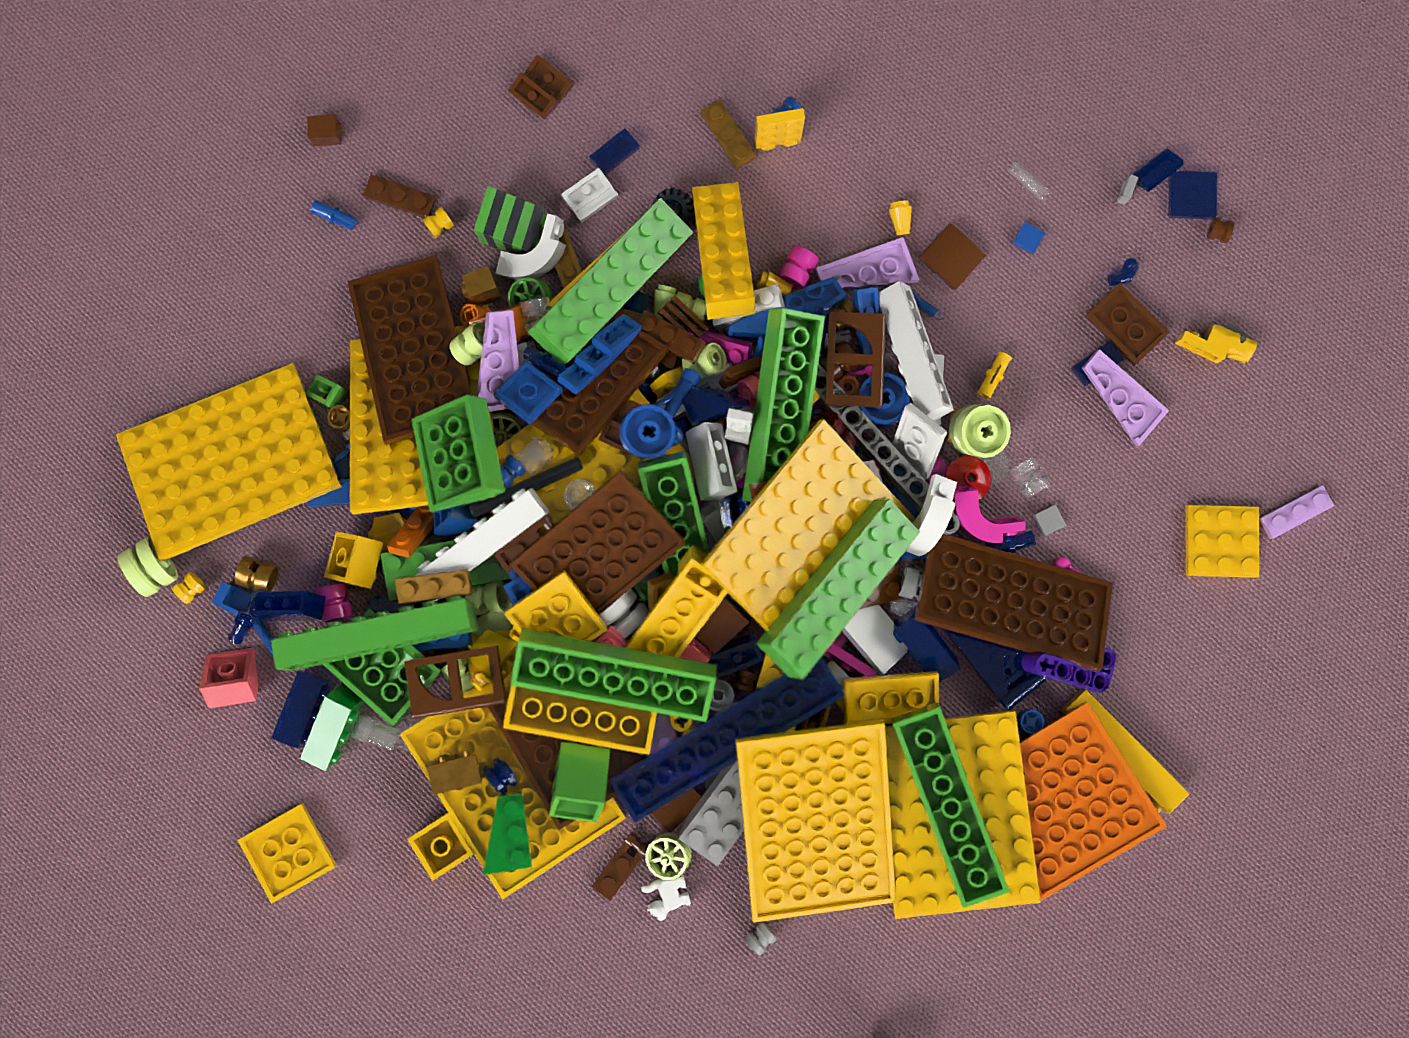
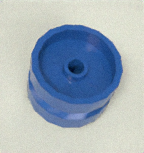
[857,373,910,429]
[619,405,676,459]

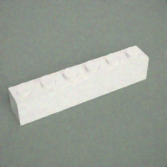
[878,281,954,421]
[415,488,550,600]

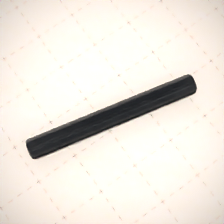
[469,457,583,518]

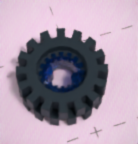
[651,187,694,225]

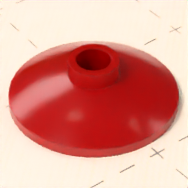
[945,455,991,500]

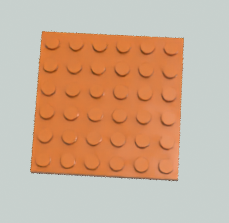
[1019,701,1167,901]

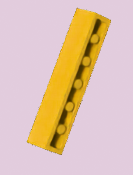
[1061,689,1189,814]

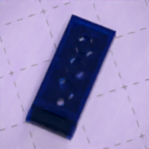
[941,628,1046,710]

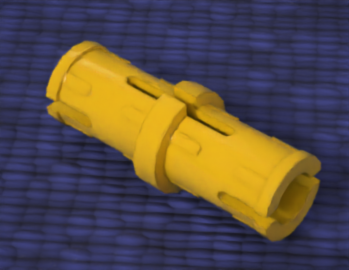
[977,351,1012,399]

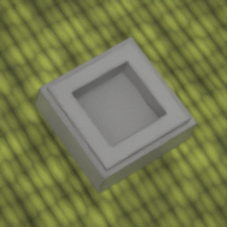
[1117,175,1138,205]
[1033,505,1066,536]

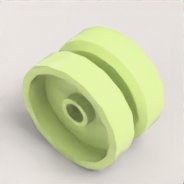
[949,404,1011,458]
[117,536,178,597]

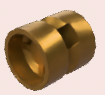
[235,555,279,594]

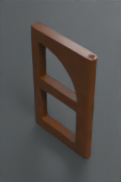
[825,312,886,408]
[404,645,507,719]

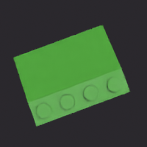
[412,395,505,512]
[323,608,441,726]

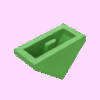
[306,374,349,409]

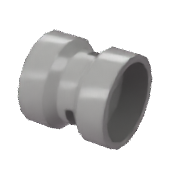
[744,921,778,956]

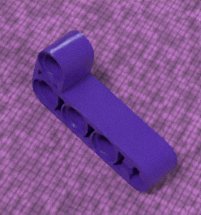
[1022,648,1116,693]

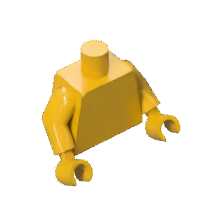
[468,627,520,691]

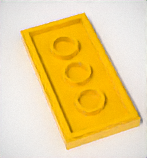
[843,671,939,725]

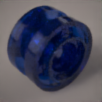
[482,757,518,795]

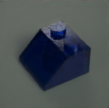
[681,386,751,426]

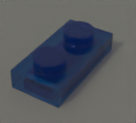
[589,128,640,176]

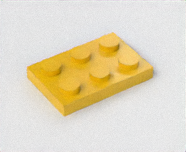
[754,108,805,150]

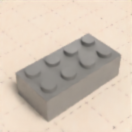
[677,754,744,866]

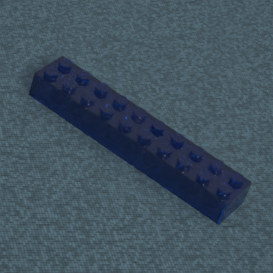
[609,656,845,823]

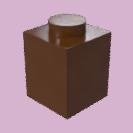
[307,114,344,147]

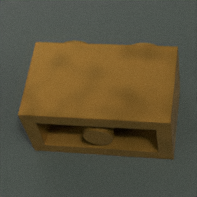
[460,266,503,305]
[427,751,482,796]

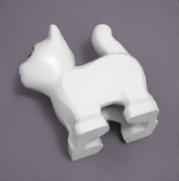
[641,873,691,921]

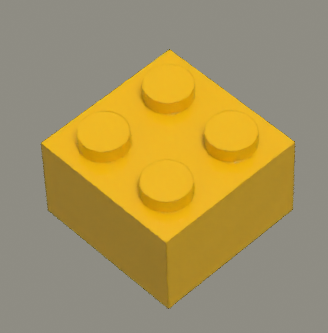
[324,531,384,589]
[407,813,474,881]

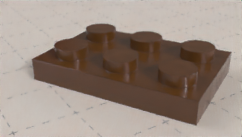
[1085,283,1169,366]

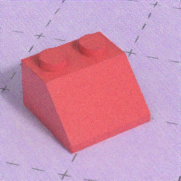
[199,648,259,708]

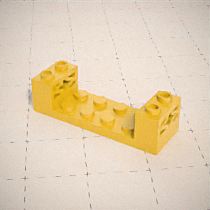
[625,544,728,658]

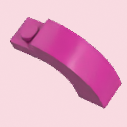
[952,485,1025,543]

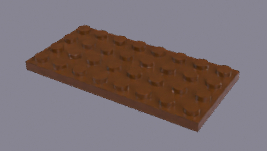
[347,255,473,445]
[915,534,1113,672]

